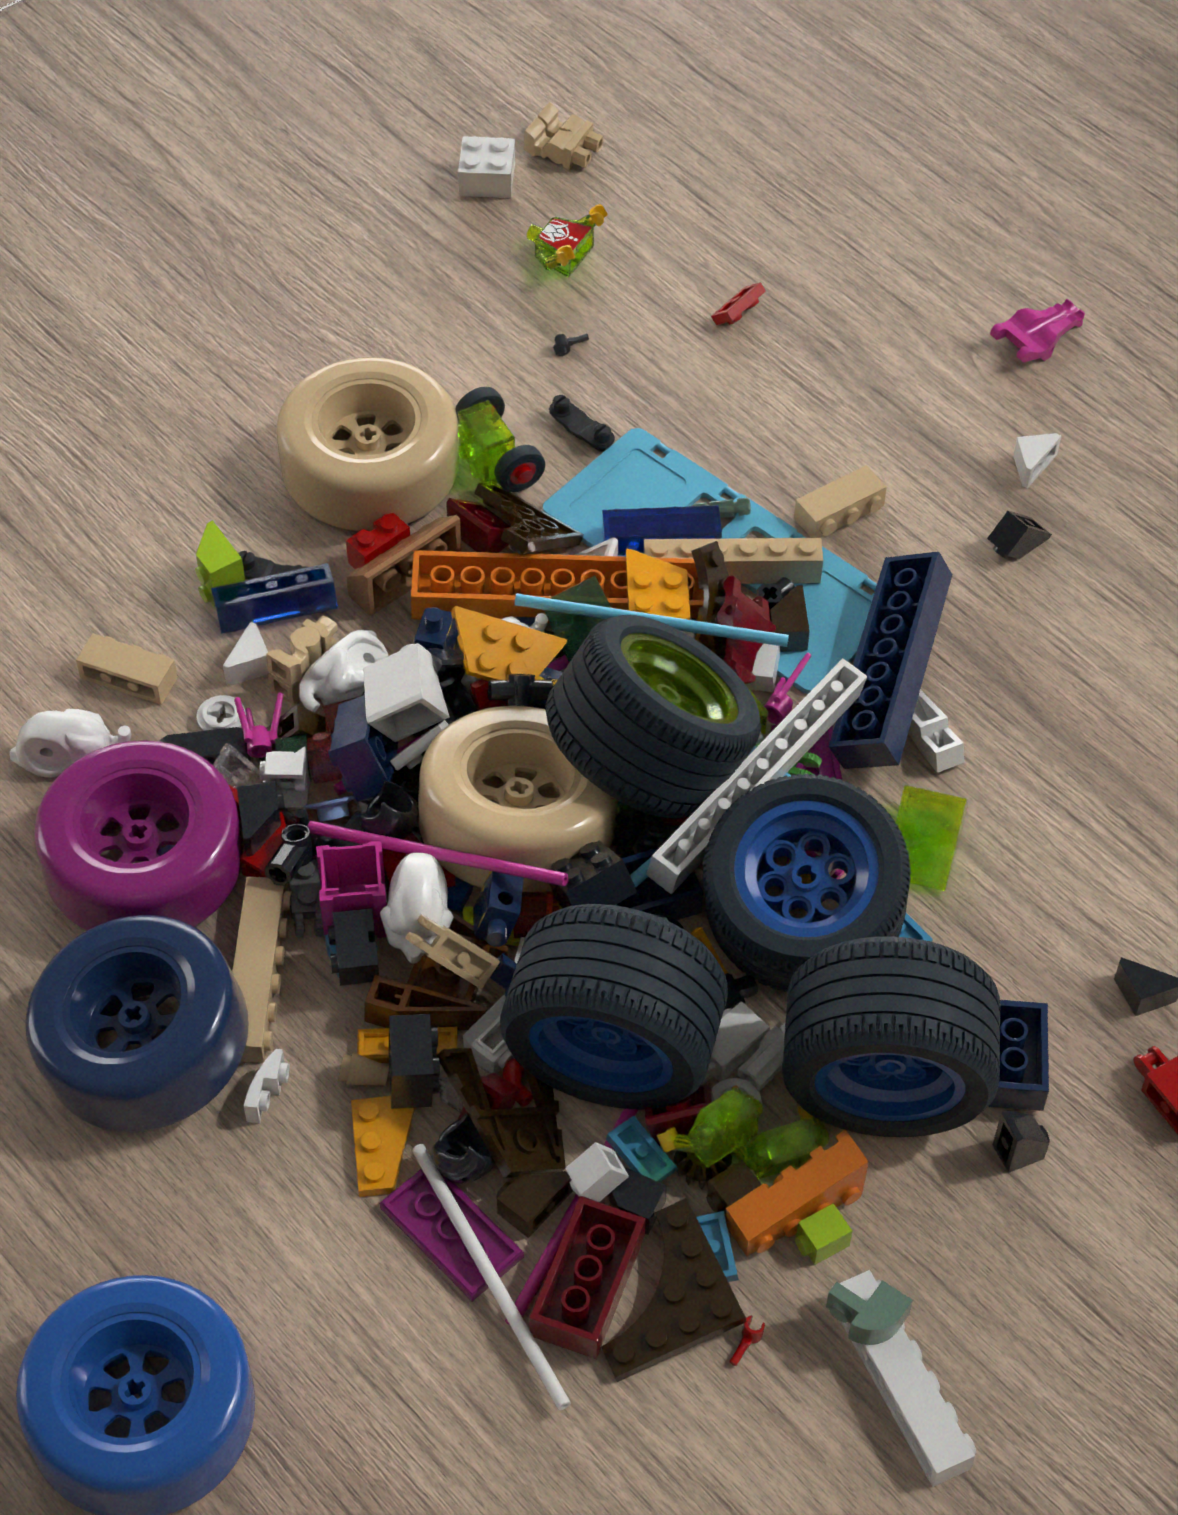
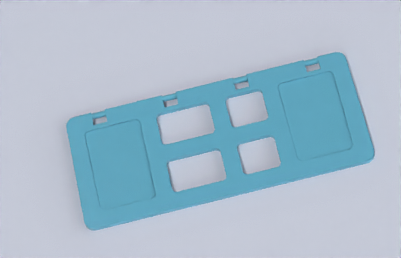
[543,428,877,694]

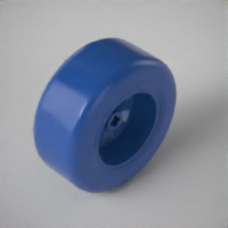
[16,1275,255,1515]

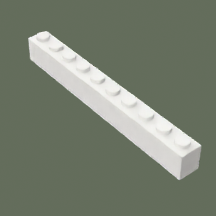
[646,658,867,894]

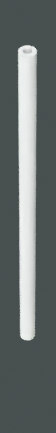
[412,1144,571,1411]

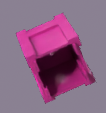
[316,841,387,938]

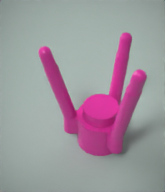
[762,653,811,725]
[234,692,283,758]

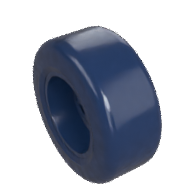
[25,915,249,1133]

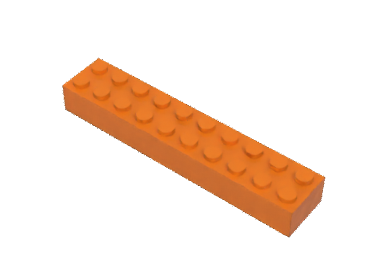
[411,550,704,625]

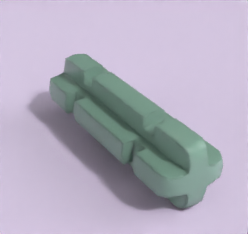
[694,498,751,520]

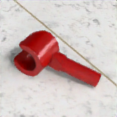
[729,1315,765,1366]

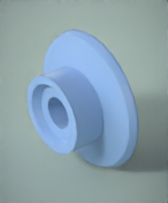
[303,795,355,822]

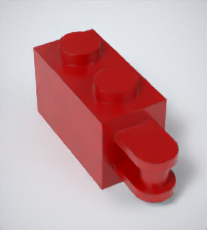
[1133,1046,1178,1135]

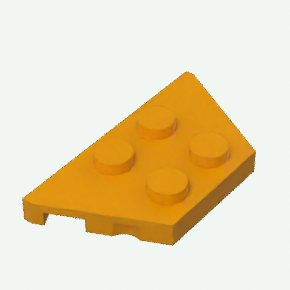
[626,549,690,620]
[451,606,567,681]

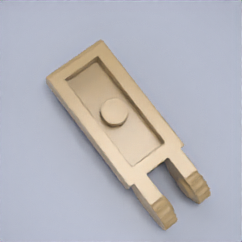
[405,914,500,989]

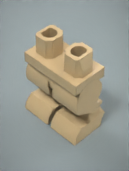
[524,102,603,170]
[266,616,338,705]

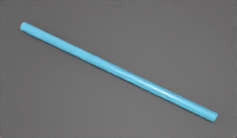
[515,593,789,647]

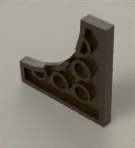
[474,482,584,555]
[691,541,729,665]
[601,1198,747,1382]

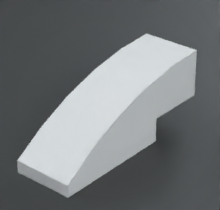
[908,689,965,773]

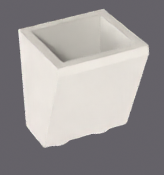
[363,643,450,742]

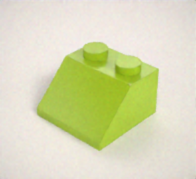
[195,520,248,611]

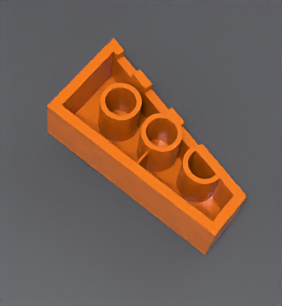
[725,1129,869,1257]

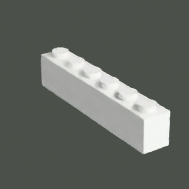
[832,1270,976,1487]

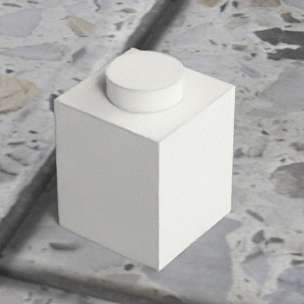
[565,1142,629,1202]

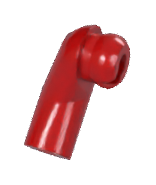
[502,1058,533,1107]

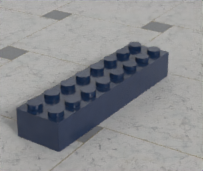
[828,551,953,769]

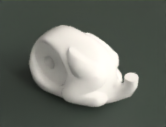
[299,629,389,712]
[9,709,131,778]
[380,853,453,964]

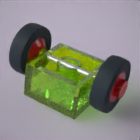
[455,387,546,492]

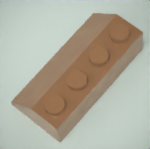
[347,515,461,616]

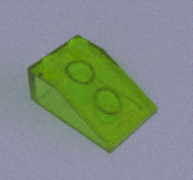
[895,785,968,891]

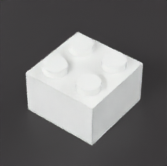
[458,136,515,198]

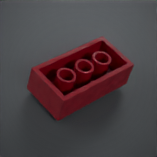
[529,1196,646,1360]

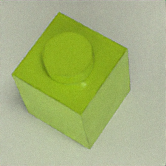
[795,1203,853,1265]

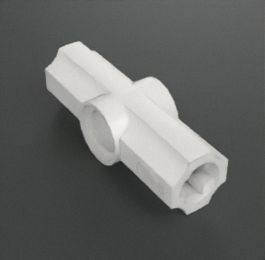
[738,1023,785,1092]

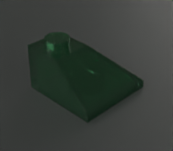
[544,575,612,662]

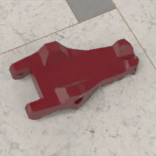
[717,575,776,685]

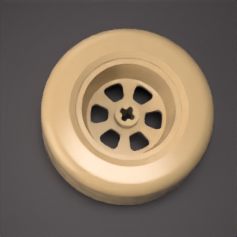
[277,357,459,531]
[418,706,618,894]

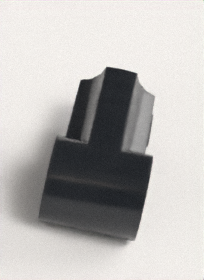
[265,824,313,886]

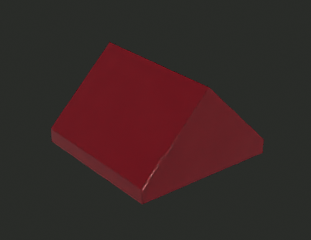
[446,498,511,553]
[645,1083,721,1146]

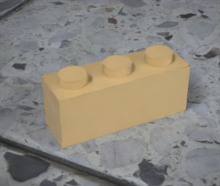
[794,465,887,538]
[76,633,178,705]

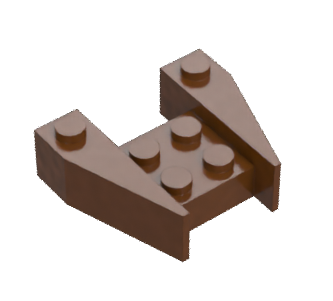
[364,912,509,1030]

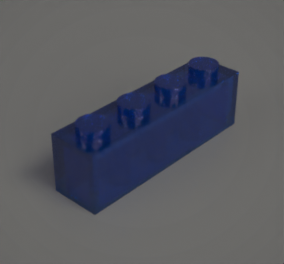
[602,505,722,555]
[211,563,338,634]

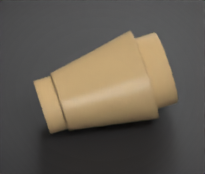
[338,1052,389,1086]

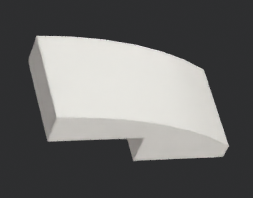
[244,1049,290,1124]

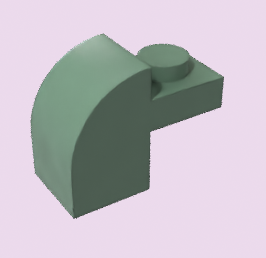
[826,1280,913,1345]

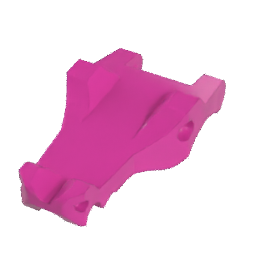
[990,299,1085,362]

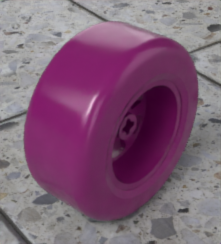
[34,740,243,931]

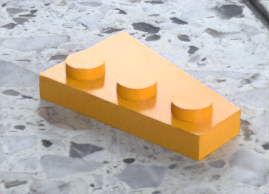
[351,1096,416,1197]

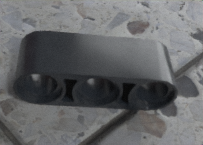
[160,727,251,771]

